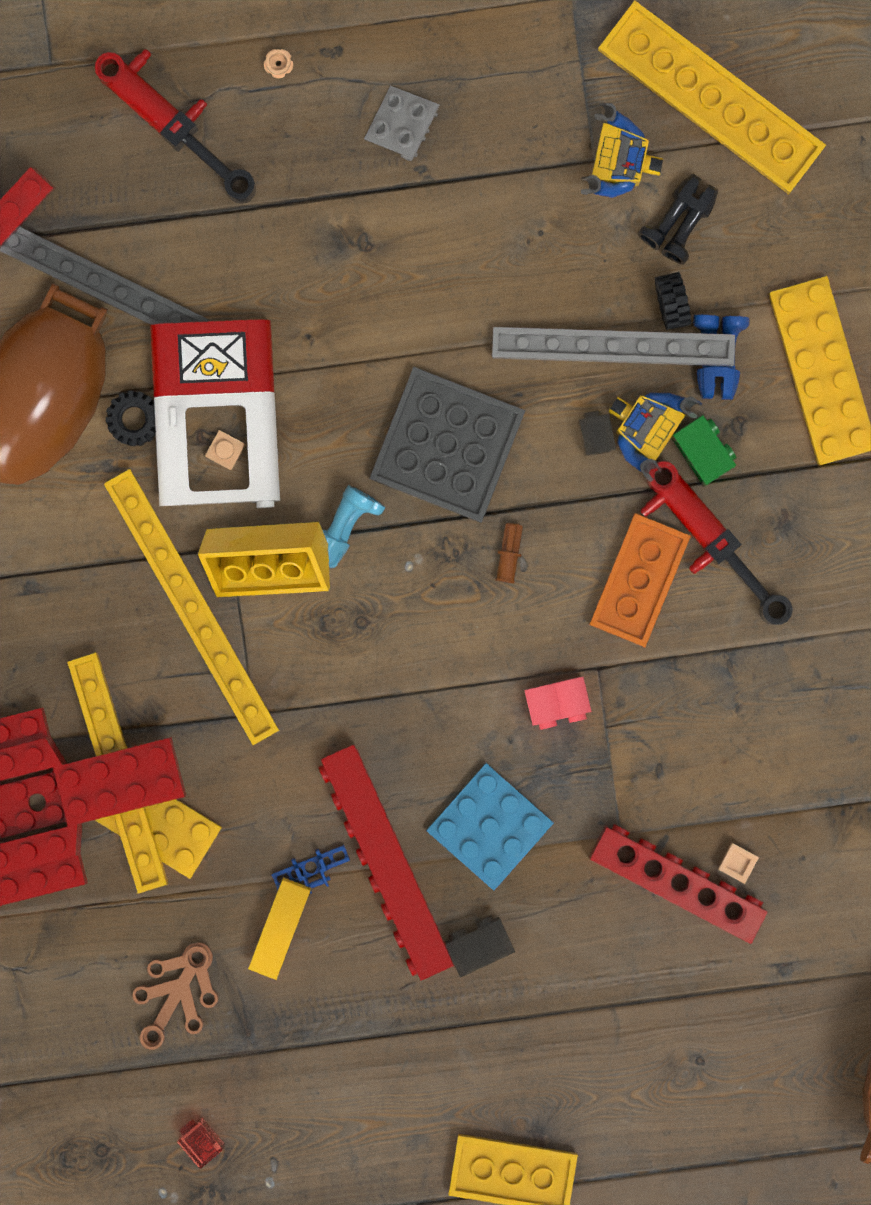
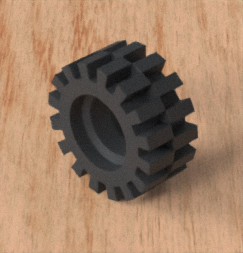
[655,272,691,330]
[106,391,156,446]

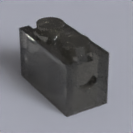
[445,915,515,978]

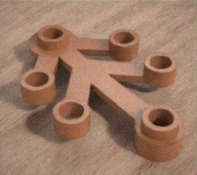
[132,942,219,1050]

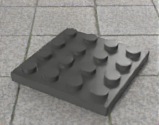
[369,367,526,523]

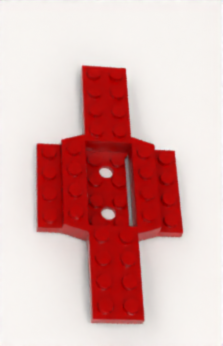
[0,707,186,906]

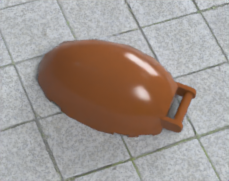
[0,284,108,485]

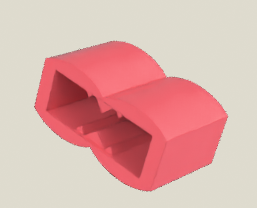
[524,676,592,730]

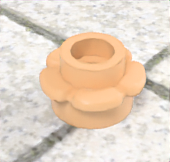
[264,49,293,79]

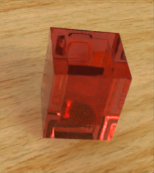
[177,1117,226,1169]

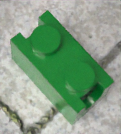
[671,415,737,487]

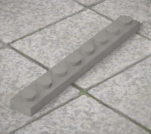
[492,327,735,366]

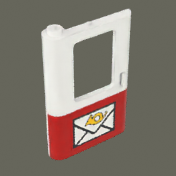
[150,319,280,508]

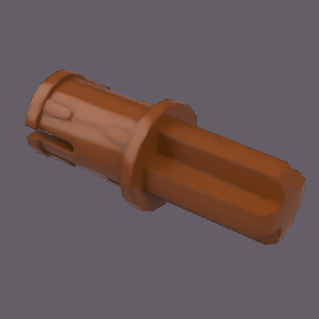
[495,523,523,584]

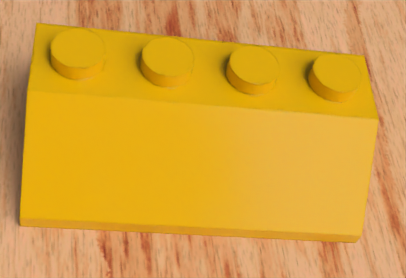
[198,522,330,597]

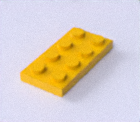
[95,799,222,879]
[448,1134,578,1205]

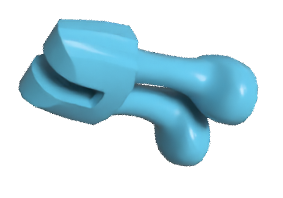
[323,485,386,568]

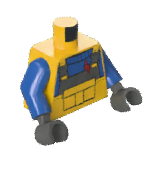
[581,102,663,198]
[608,393,702,482]

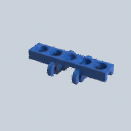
[271,845,350,894]

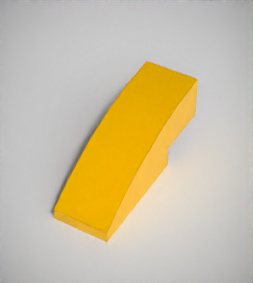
[248,877,311,980]

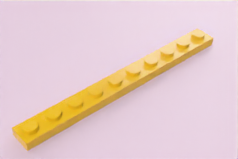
[104,469,280,745]

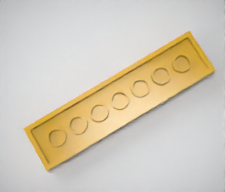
[598,0,826,195]

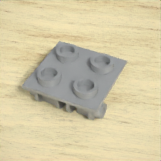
[364,85,440,161]

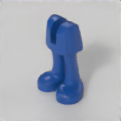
[693,315,750,400]

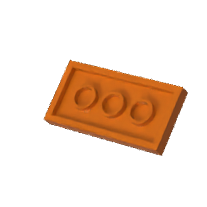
[589,513,691,648]

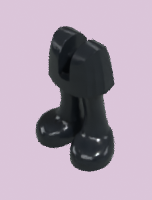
[638,174,718,265]

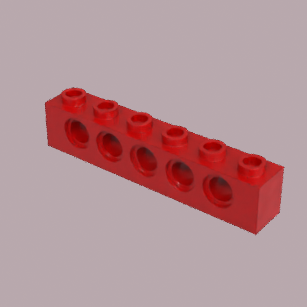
[588,824,768,944]

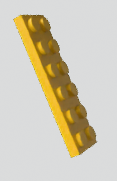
[768,276,871,466]

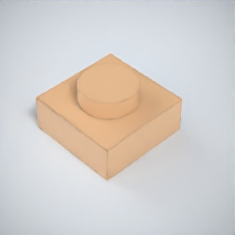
[205,430,246,471]
[717,842,759,884]

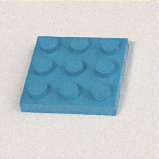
[426,763,554,891]

